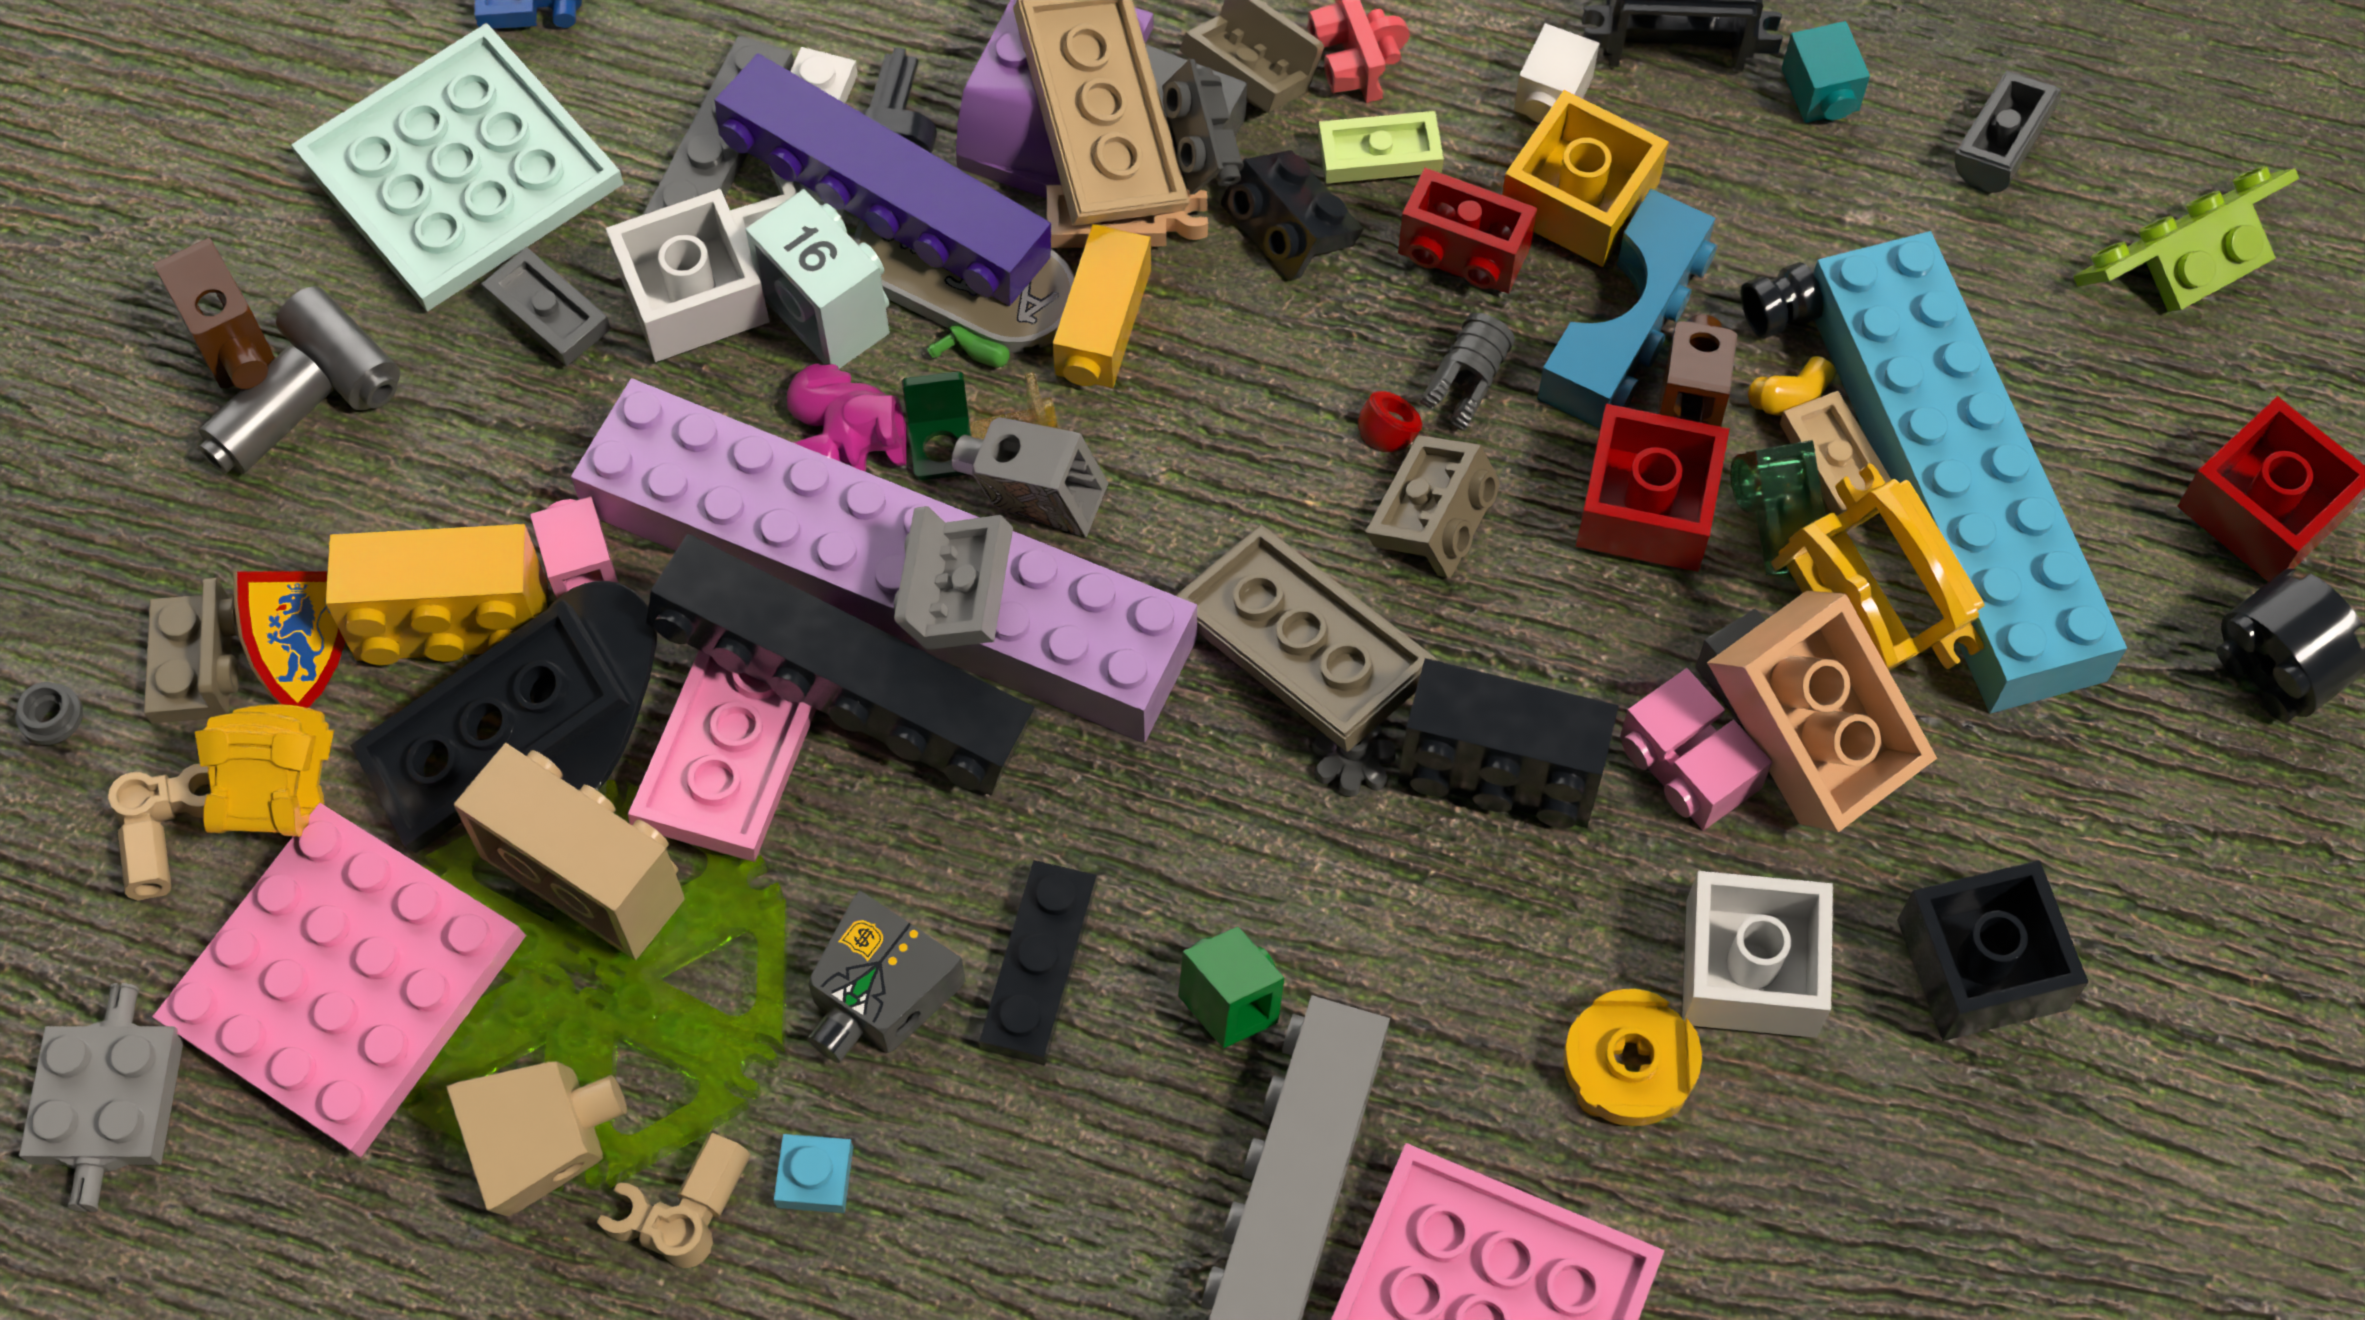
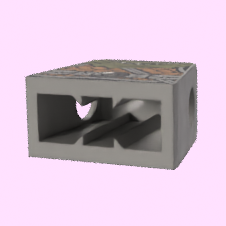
[952,417,1109,538]

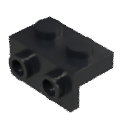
[1221,150,1364,280]

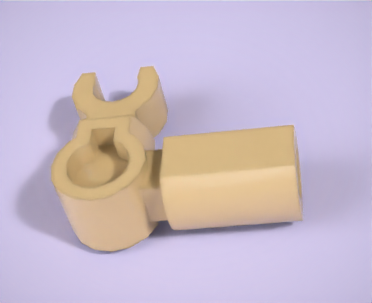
[108,763,210,901]
[597,1133,751,1268]

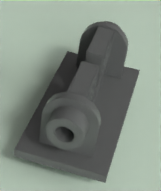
[1162,59,1244,195]

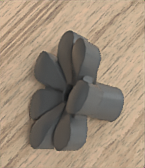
[1312,725,1396,797]

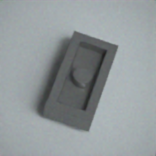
[481,247,611,367]

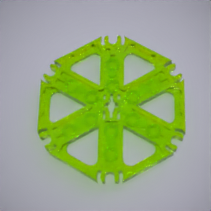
[401,780,789,1191]

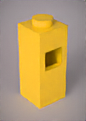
[1053,224,1151,388]

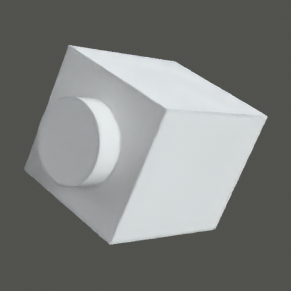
[1514,23,1599,123]

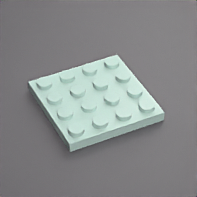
[291,23,624,312]

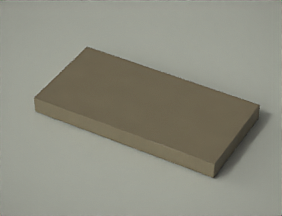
[1175,524,1438,752]

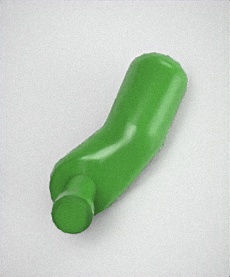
[926,326,1010,368]

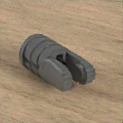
[1419,313,1515,431]

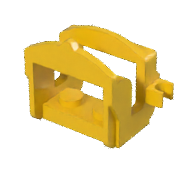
[1770,463,1984,671]

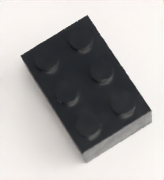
[1399,658,1619,828]

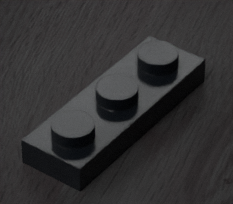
[979,860,1097,1066]

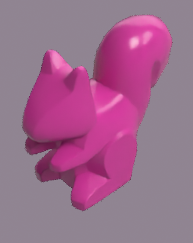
[787,364,906,472]

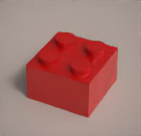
[2177,396,2365,582]
[1575,404,1730,572]

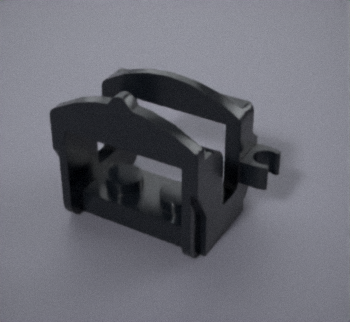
[1582,0,1783,72]

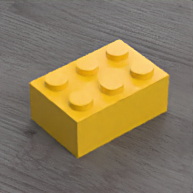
[326,524,548,665]

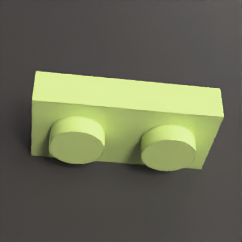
[1318,111,1444,184]

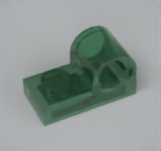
[1730,440,1826,575]

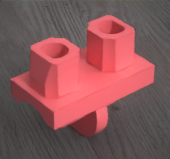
[1308,0,1410,103]

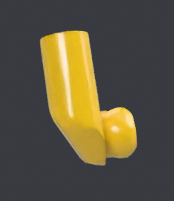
[1748,356,1836,416]

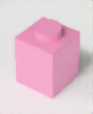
[530,497,618,599]

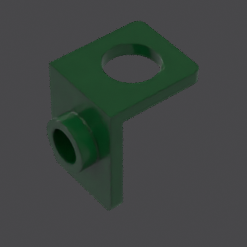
[902,371,971,481]

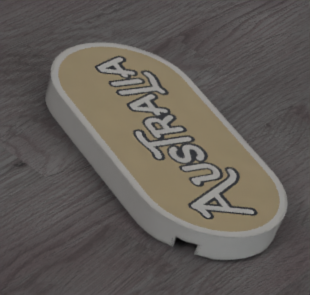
[854,220,1074,353]

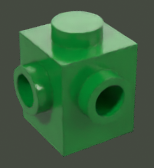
[1178,926,1285,1049]

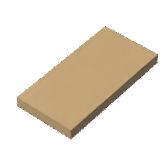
[1013,0,1190,226]

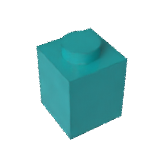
[1781,21,1870,123]

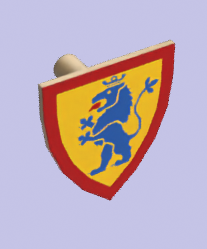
[233,571,346,708]

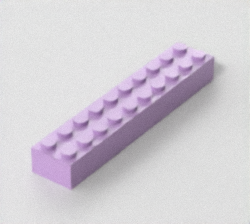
[571,378,1197,743]

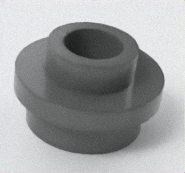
[15,682,83,745]

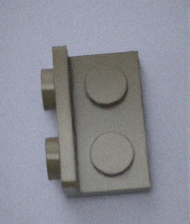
[1365,435,1500,578]
[144,578,239,724]

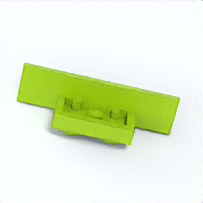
[2073,166,2300,312]

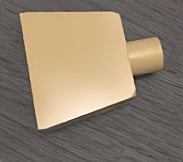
[447,1062,627,1216]

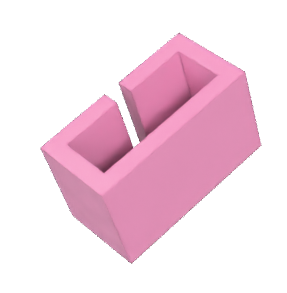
[1620,668,1772,831]

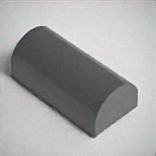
[1955,71,2061,193]

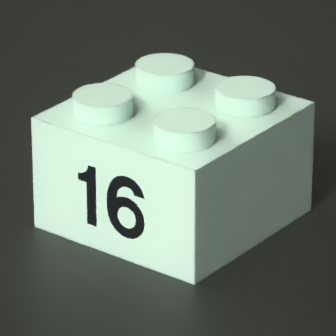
[745,189,890,369]

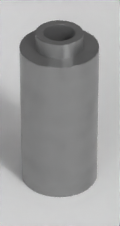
[276,287,400,410]
[199,346,333,474]

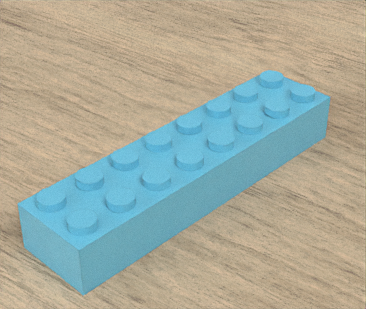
[1813,231,2127,714]

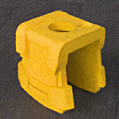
[195,704,335,837]

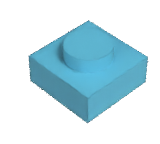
[774,1134,853,1213]

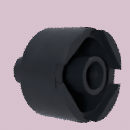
[2216,568,2365,723]

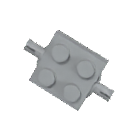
[19,983,184,1212]

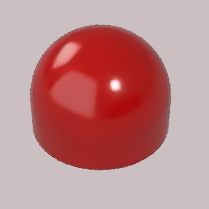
[1358,391,1423,452]

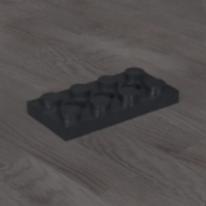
[350,599,631,853]

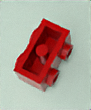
[1398,168,1537,294]

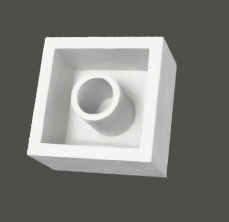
[605,189,769,362]
[1682,871,1833,1038]

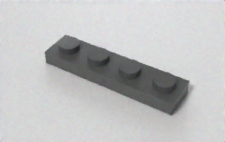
[643,35,794,215]

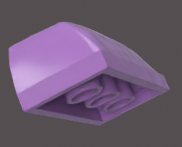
[956,0,1153,198]

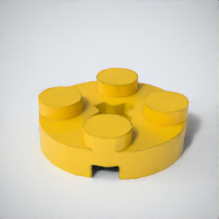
[1563,989,1702,1126]

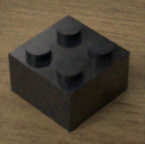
[1897,860,2089,1041]

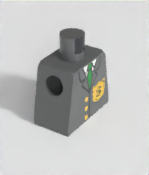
[808,890,966,1063]

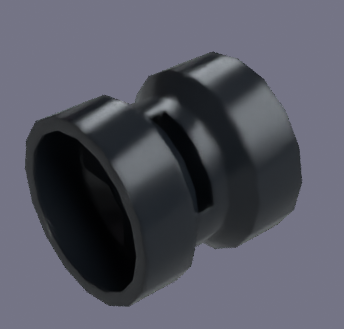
[1740,262,1823,339]

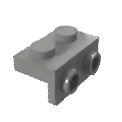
[894,506,1013,650]

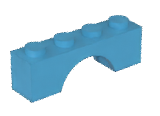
[1537,188,1717,429]

